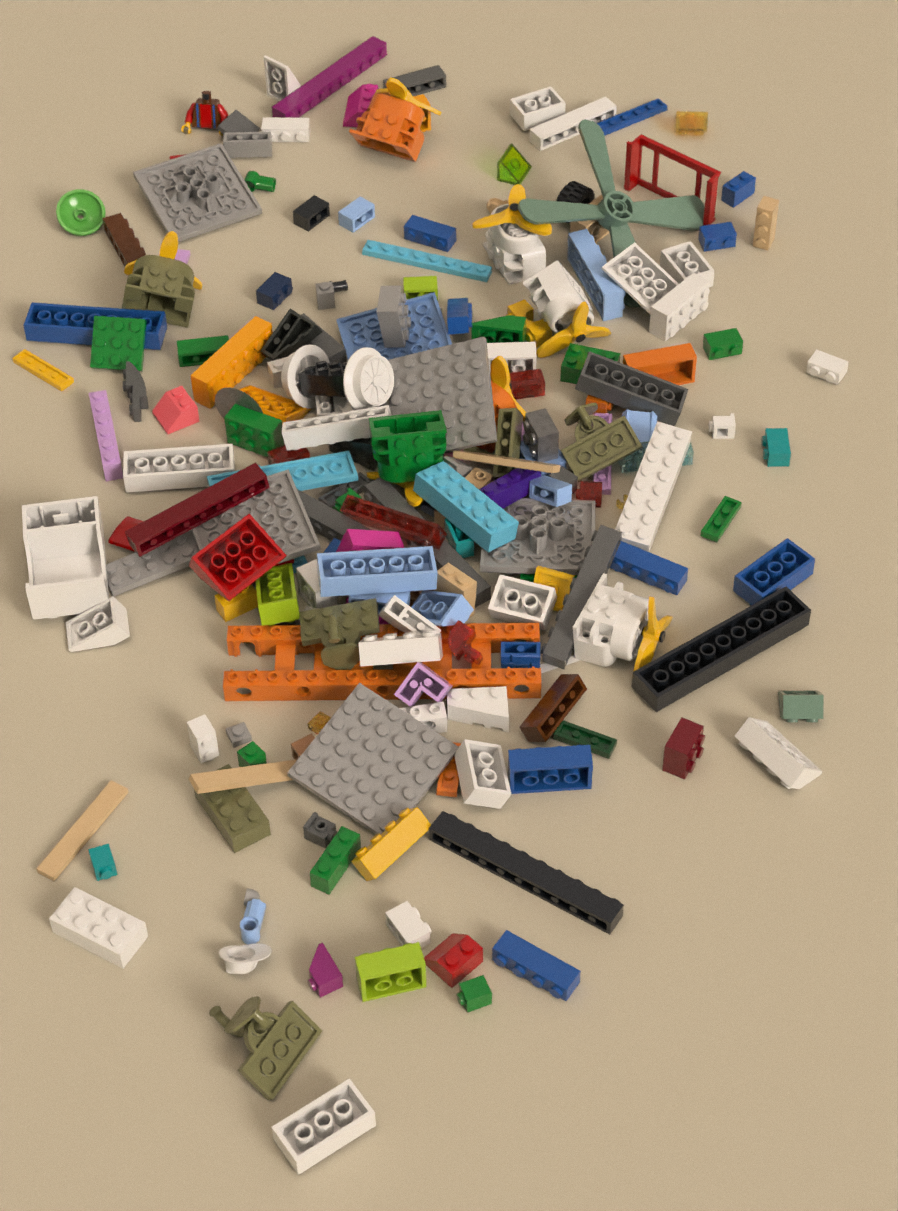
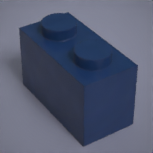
[256,272,293,310]

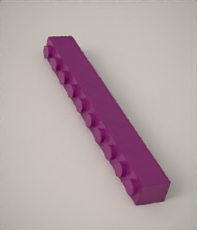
[272,36,387,118]

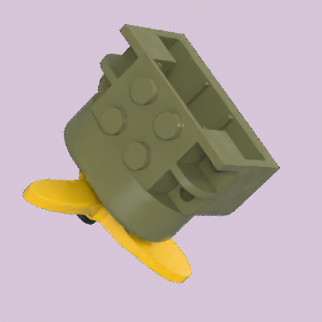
[122,231,202,328]

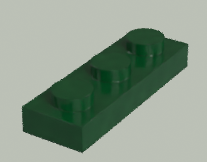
[553,720,617,759]

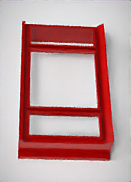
[624,134,721,226]

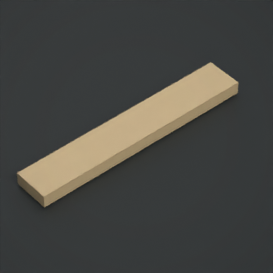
[453,450,560,473]
[189,759,297,794]
[37,780,129,881]

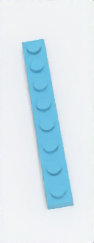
[362,240,492,282]

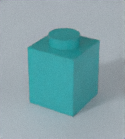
[88,843,117,881]

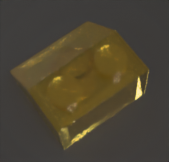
[675,111,708,136]

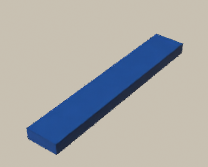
[597,98,668,136]

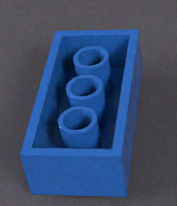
[733,538,815,605]
[508,745,593,794]

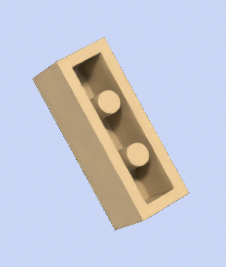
[753,196,779,250]

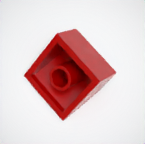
[424,933,483,988]

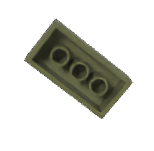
[194,764,271,853]

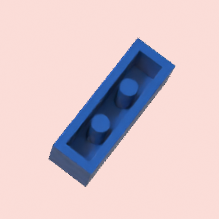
[404,215,457,252]

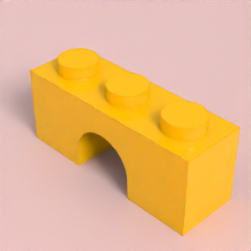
[506,299,552,348]

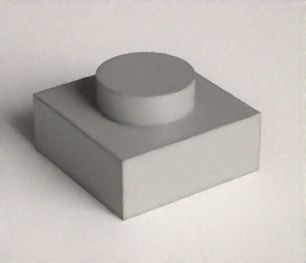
[226,722,252,748]

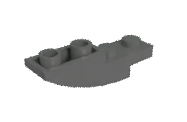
[123,361,149,422]

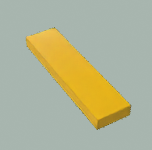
[12,349,74,392]

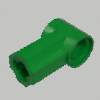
[244,171,276,192]

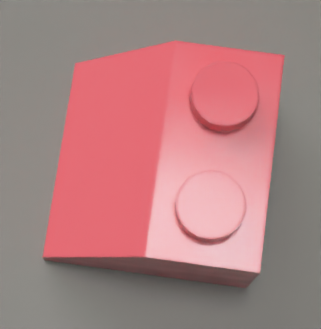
[152,386,200,434]

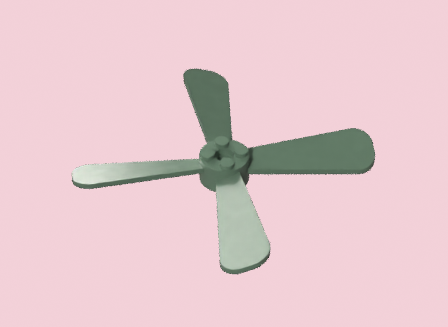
[518,119,705,308]

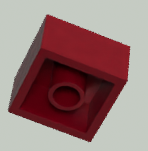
[662,717,705,780]

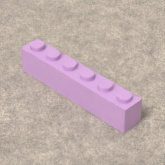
[89,390,123,481]

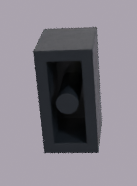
[293,195,330,232]

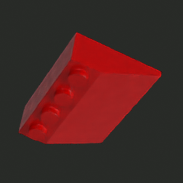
[189,513,287,601]

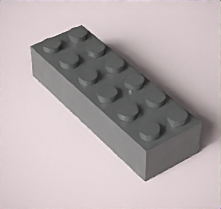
[575,351,688,426]

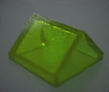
[497,143,532,185]

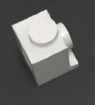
[708,413,736,439]

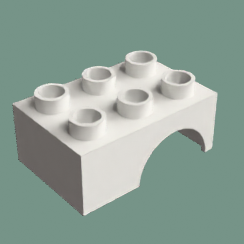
[22,496,109,620]

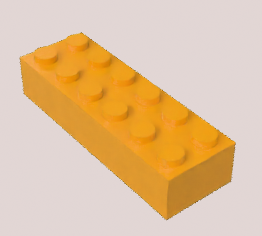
[190,316,273,409]

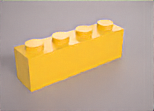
[351,807,431,881]

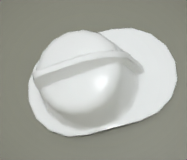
[219,943,272,974]

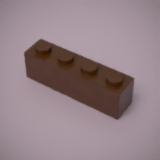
[519,674,587,742]

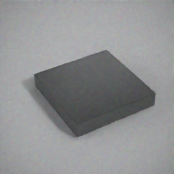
[217,110,260,134]

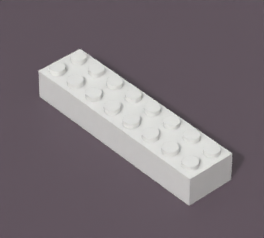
[615,421,692,552]

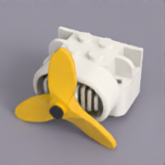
[472,184,552,285]
[523,260,611,358]
[573,573,673,678]

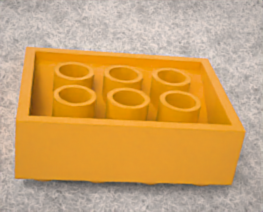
[239,385,311,425]

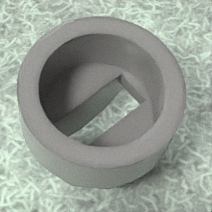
[243,888,260,906]

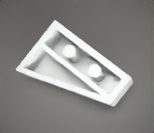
[447,686,509,733]

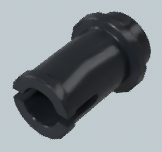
[329,280,348,292]

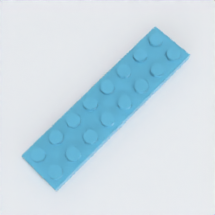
[207,451,358,491]

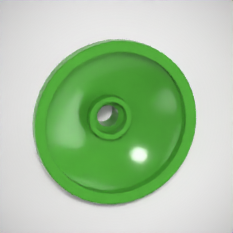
[56,189,106,236]

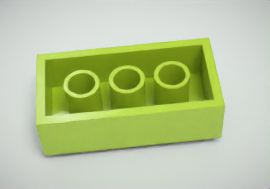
[256,563,300,626]

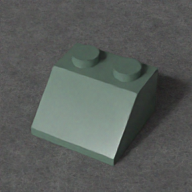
[778,690,824,723]

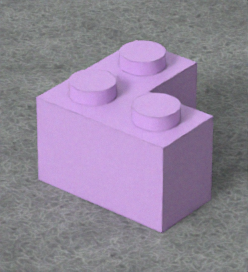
[394,662,453,706]

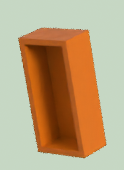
[623,343,697,385]

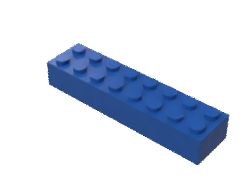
[23,303,167,350]

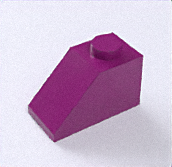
[307,942,343,998]

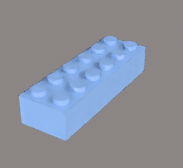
[567,229,626,321]
[317,546,438,597]

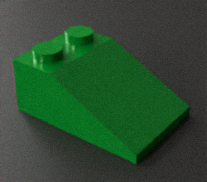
[471,315,526,343]

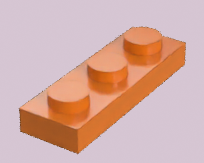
[437,742,461,797]

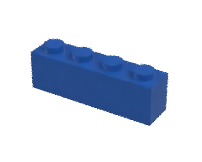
[447,298,472,335]
[610,541,688,595]
[492,930,581,1001]

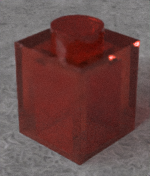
[576,481,602,508]

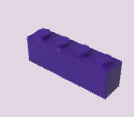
[479,468,541,509]

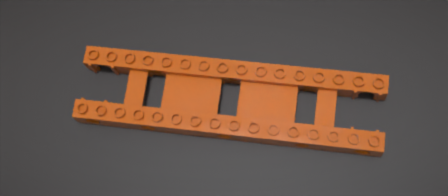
[223,623,541,701]

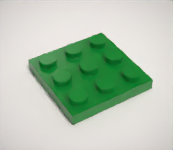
[90,316,147,372]

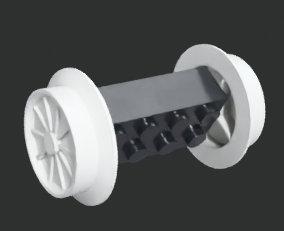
[281,345,394,410]

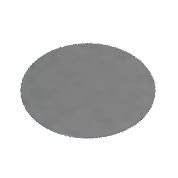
[215,387,263,419]

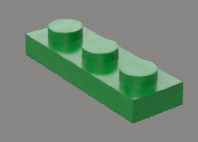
[700,496,742,542]

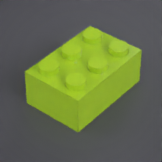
[355,942,427,1002]

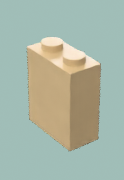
[434,562,477,618]

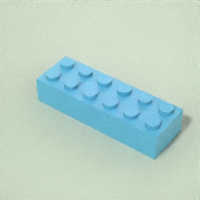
[413,461,519,552]

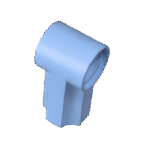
[240,899,266,944]

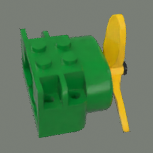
[366,410,447,506]

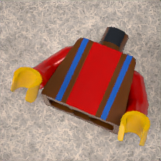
[181,91,228,136]

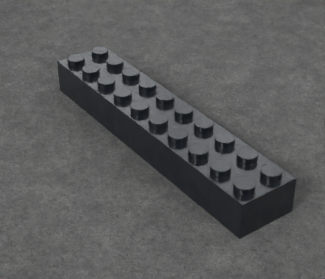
[632,586,811,712]

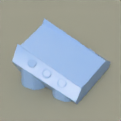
[622,408,658,450]

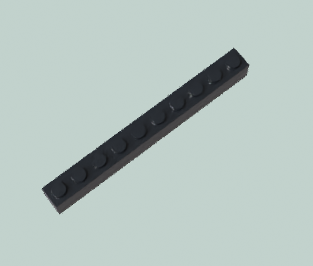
[429,811,624,935]

